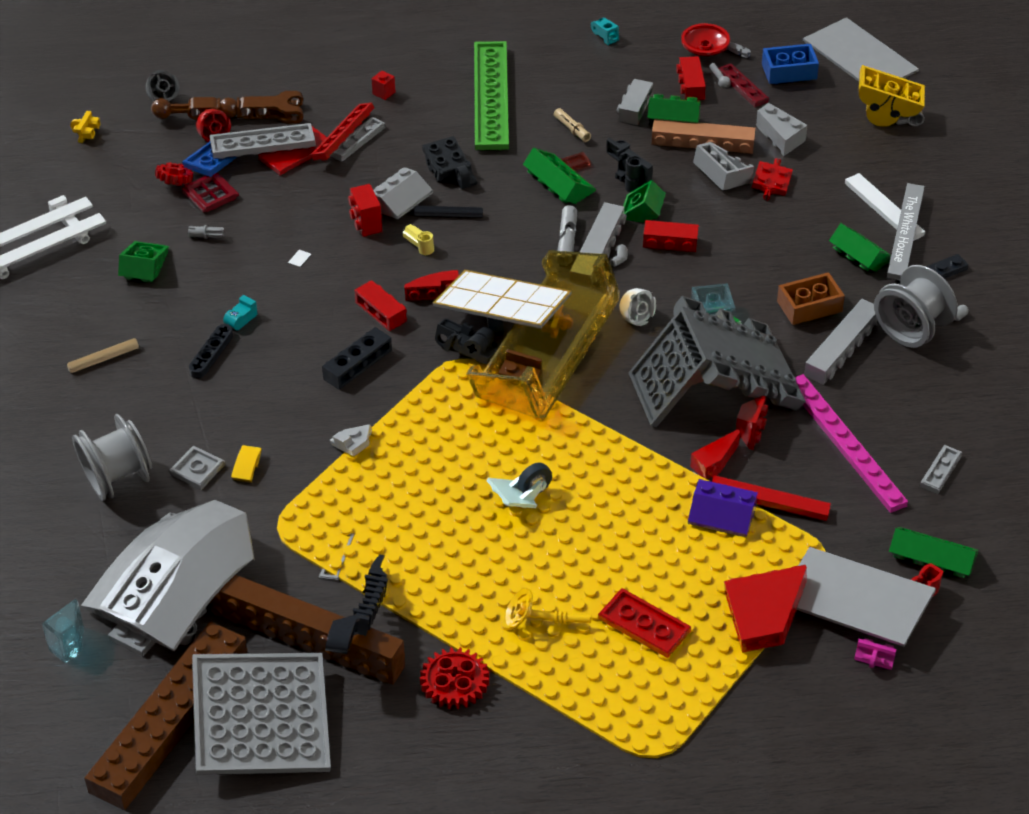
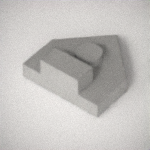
[330,424,372,456]

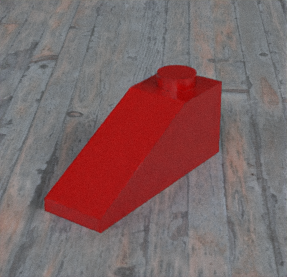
[690,429,740,480]

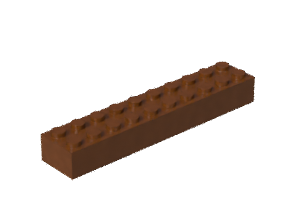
[209,575,405,685]
[84,622,248,811]

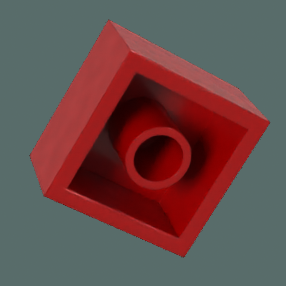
[348,184,383,237]

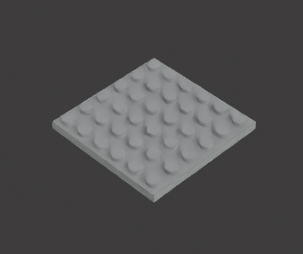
[192,653,331,775]

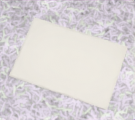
[288,250,311,267]

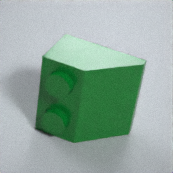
[623,180,666,223]

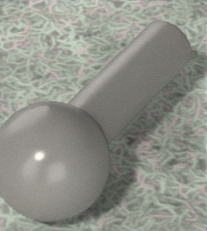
[709,63,731,88]

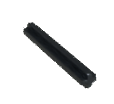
[414,206,483,218]

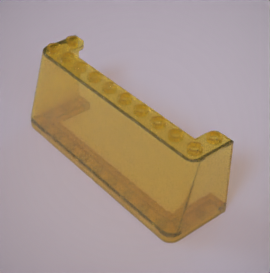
[466,250,620,419]

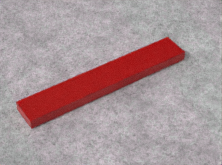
[712,475,831,521]

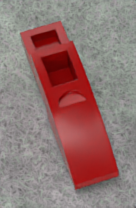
[404,270,459,301]

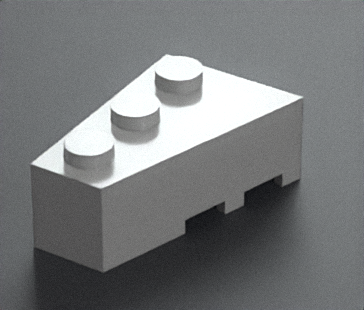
[756,103,807,156]
[693,142,754,190]

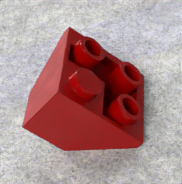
[736,396,768,450]

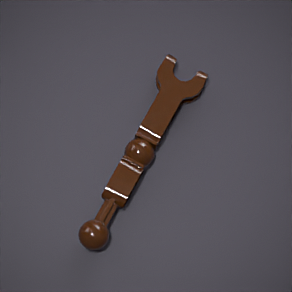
[151,91,304,124]

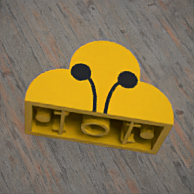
[859,65,925,127]

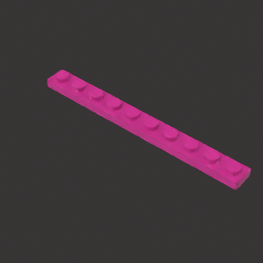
[795,374,908,513]

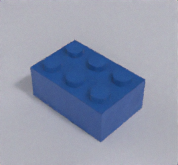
[762,44,819,84]

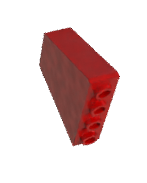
[724,565,807,653]

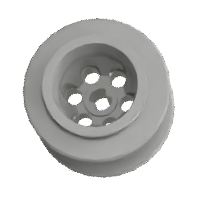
[874,265,958,348]
[72,414,152,501]

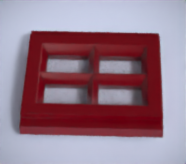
[182,172,239,213]

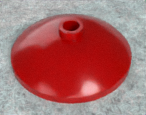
[681,23,730,56]

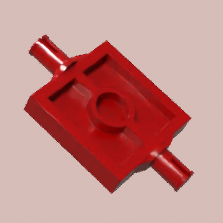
[752,158,793,201]

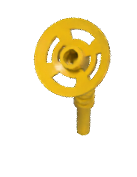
[505,588,592,628]

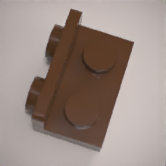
[499,349,542,388]

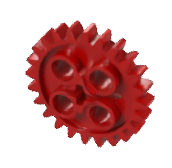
[420,647,489,709]

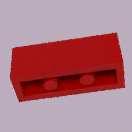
[676,56,706,100]
[643,220,699,252]
[354,280,407,332]

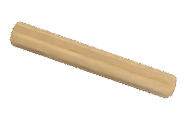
[67,338,139,373]

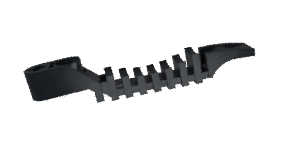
[325,555,388,655]

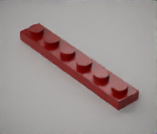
[311,102,374,161]

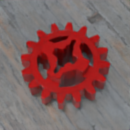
[155,162,193,186]

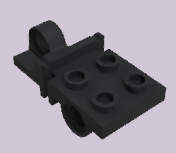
[422,136,477,189]
[606,138,653,193]
[435,318,502,364]

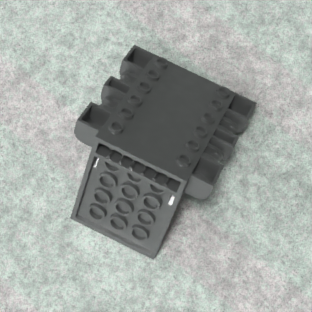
[629,296,806,427]

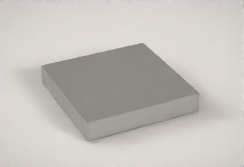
[169,446,225,490]

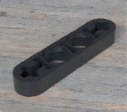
[189,324,233,379]

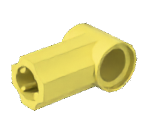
[403,224,434,255]

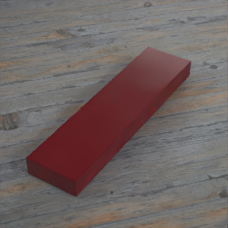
[718,63,769,108]

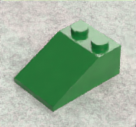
[118,241,169,282]

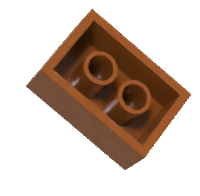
[777,272,845,325]

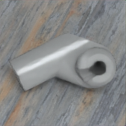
[610,244,628,267]
[955,305,969,321]

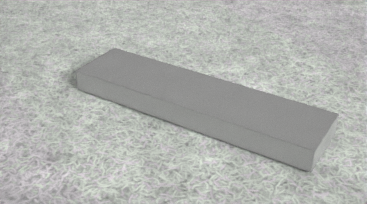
[330,117,386,162]

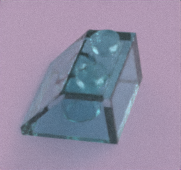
[691,283,735,314]
[42,599,84,663]

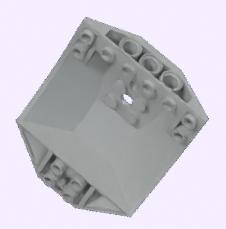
[81,500,255,651]

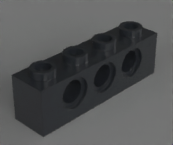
[322,327,392,390]

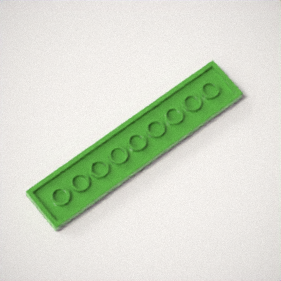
[474,41,509,150]

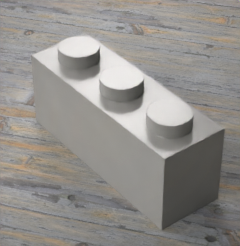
[616,79,653,125]

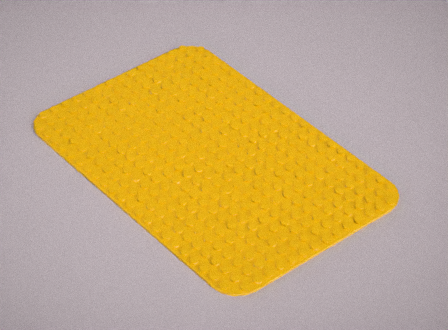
[277,359,826,758]

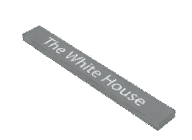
[887,183,924,280]

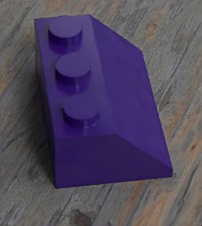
[688,479,758,537]

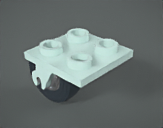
[486,462,552,508]

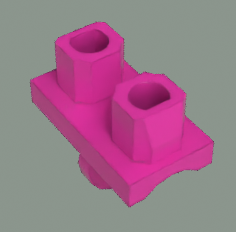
[854,638,897,670]

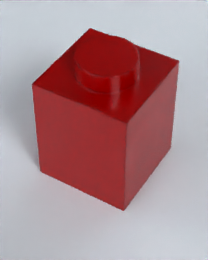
[371,71,396,100]

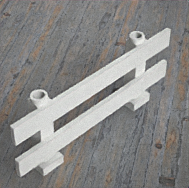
[0,195,106,279]

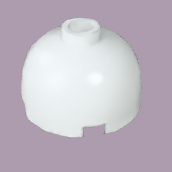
[619,288,656,326]

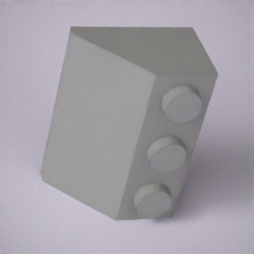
[373,167,433,219]

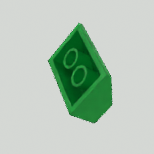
[648,94,701,123]
[829,223,891,272]

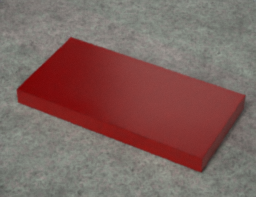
[258,126,327,176]
[598,588,691,658]

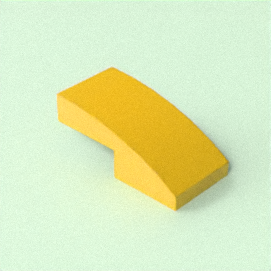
[231,445,262,483]

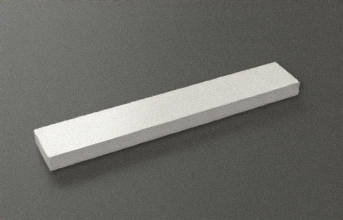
[845,173,925,241]

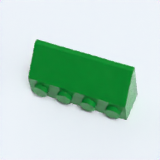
[523,147,596,204]
[889,527,979,578]

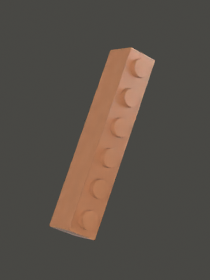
[651,119,756,154]

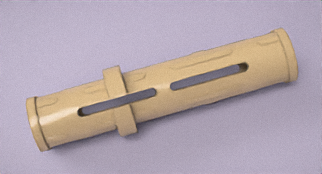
[554,108,591,142]

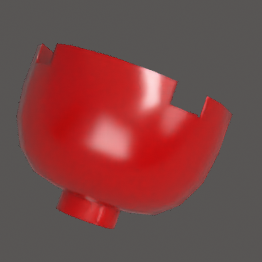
[196,109,231,142]

